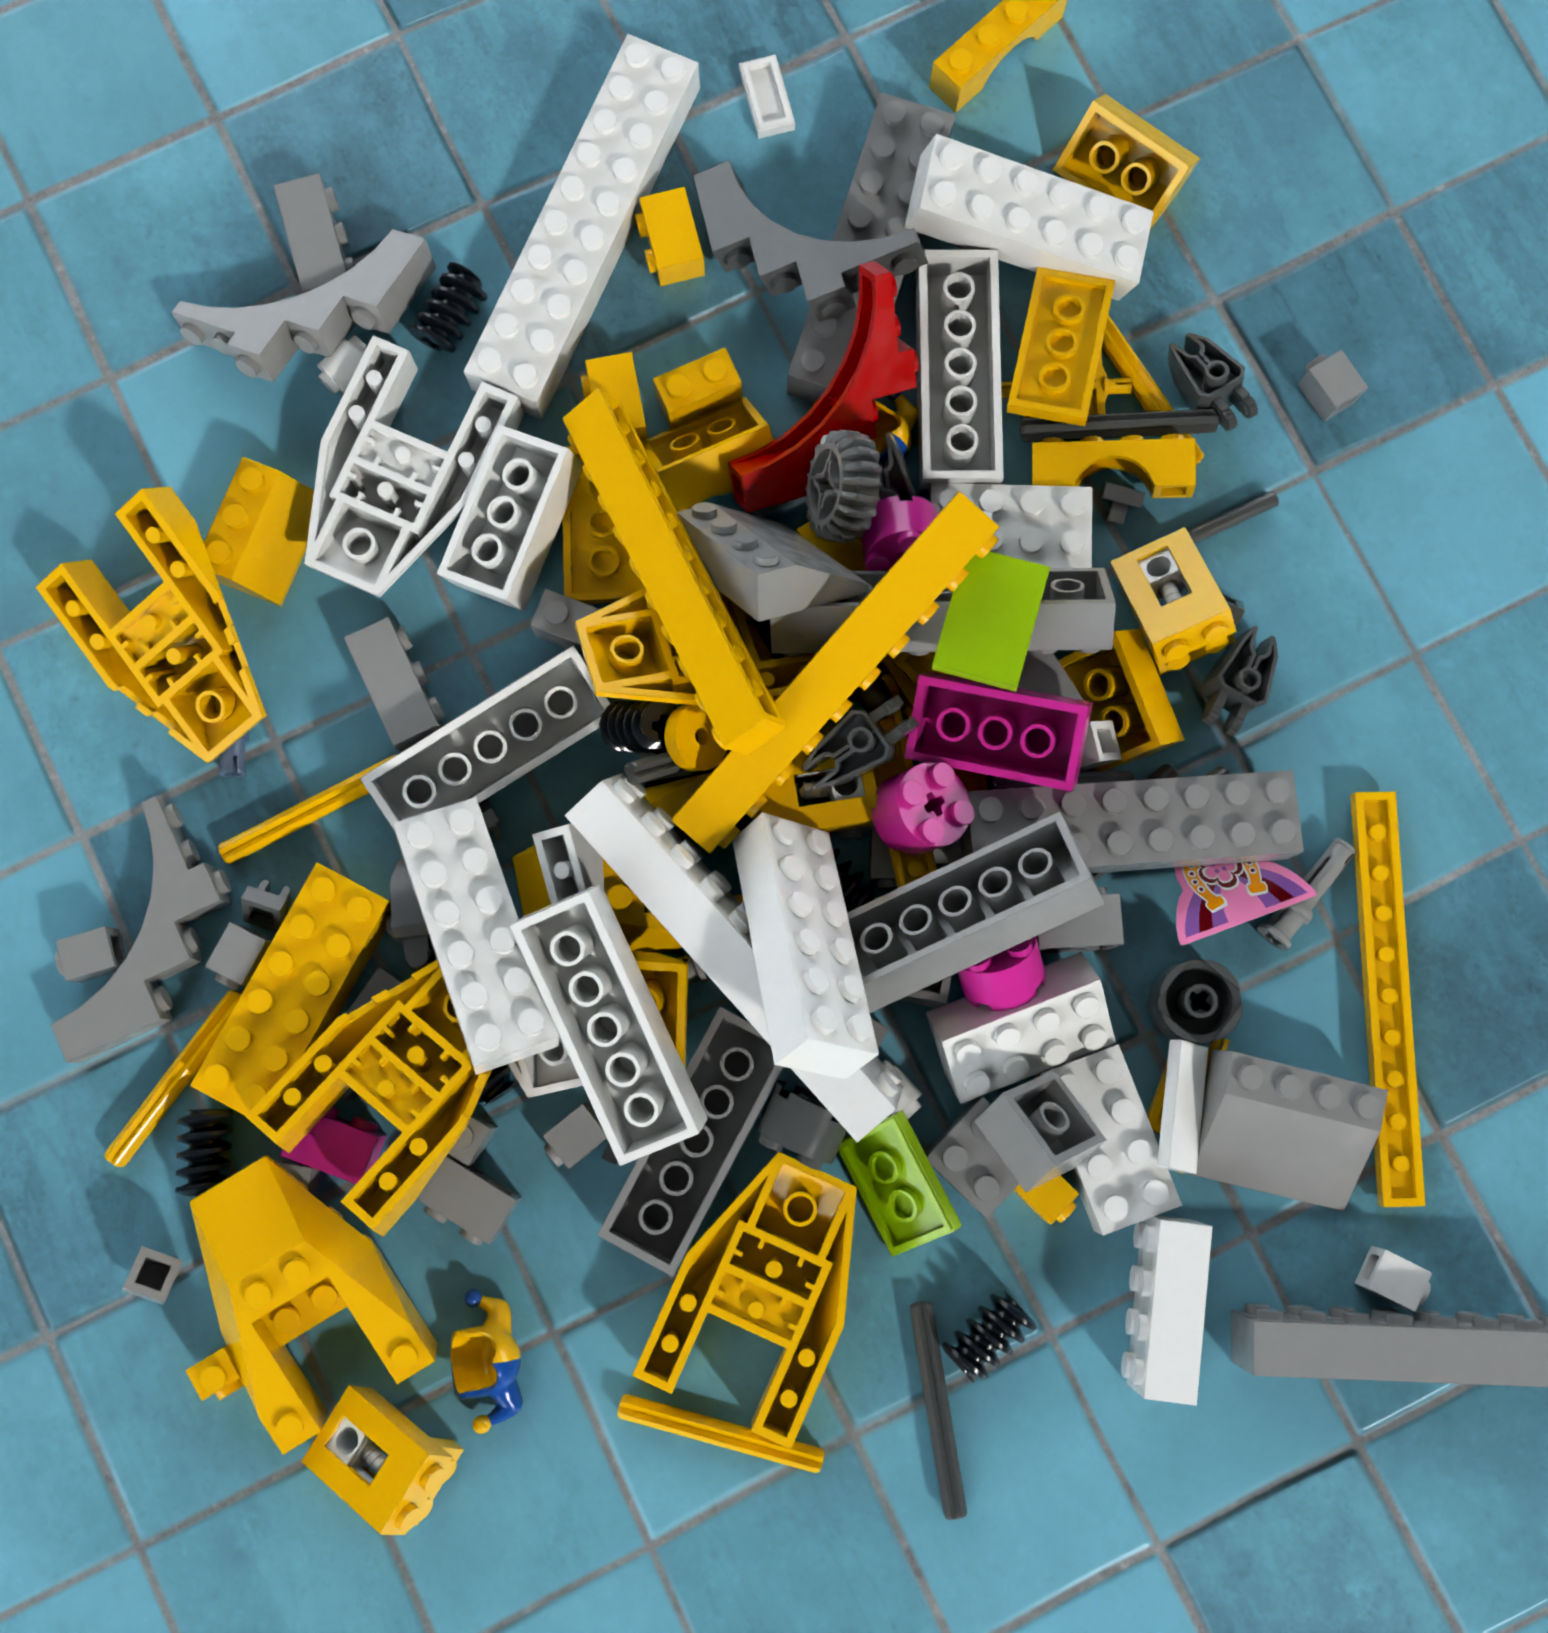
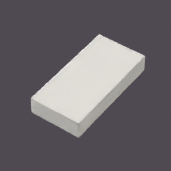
[739,54,795,139]

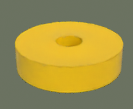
[664,705,727,772]

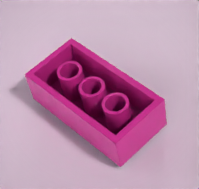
[904,671,1093,792]

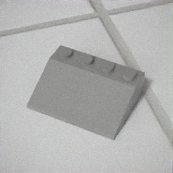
[677,502,870,622]
[1187,1050,1388,1211]

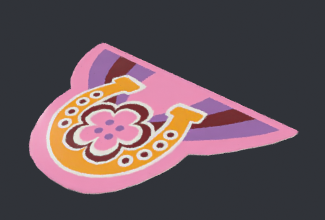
[1174,861,1317,946]

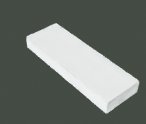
[1157,1040,1208,1174]

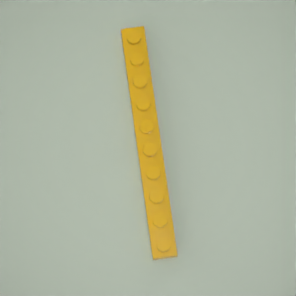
[1350,791,1426,1207]

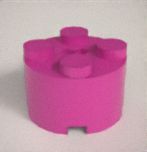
[860,496,939,571]
[872,762,975,856]
[958,936,1046,1011]

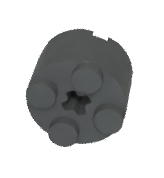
[1147,959,1242,1044]
[756,1080,847,1170]

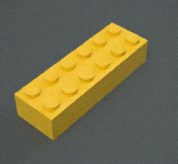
[190,862,391,1116]

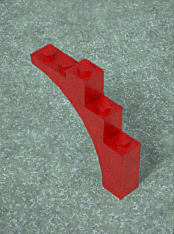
[728,261,919,513]

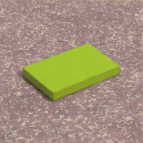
[931,551,1050,692]
[838,1110,962,1257]

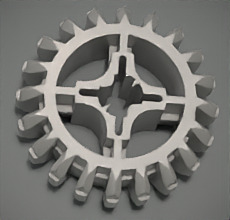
[804,430,883,543]

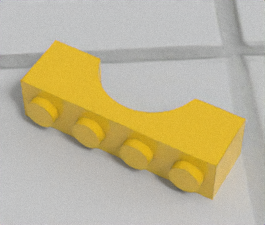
[929,0,1067,113]
[1032,434,1196,499]

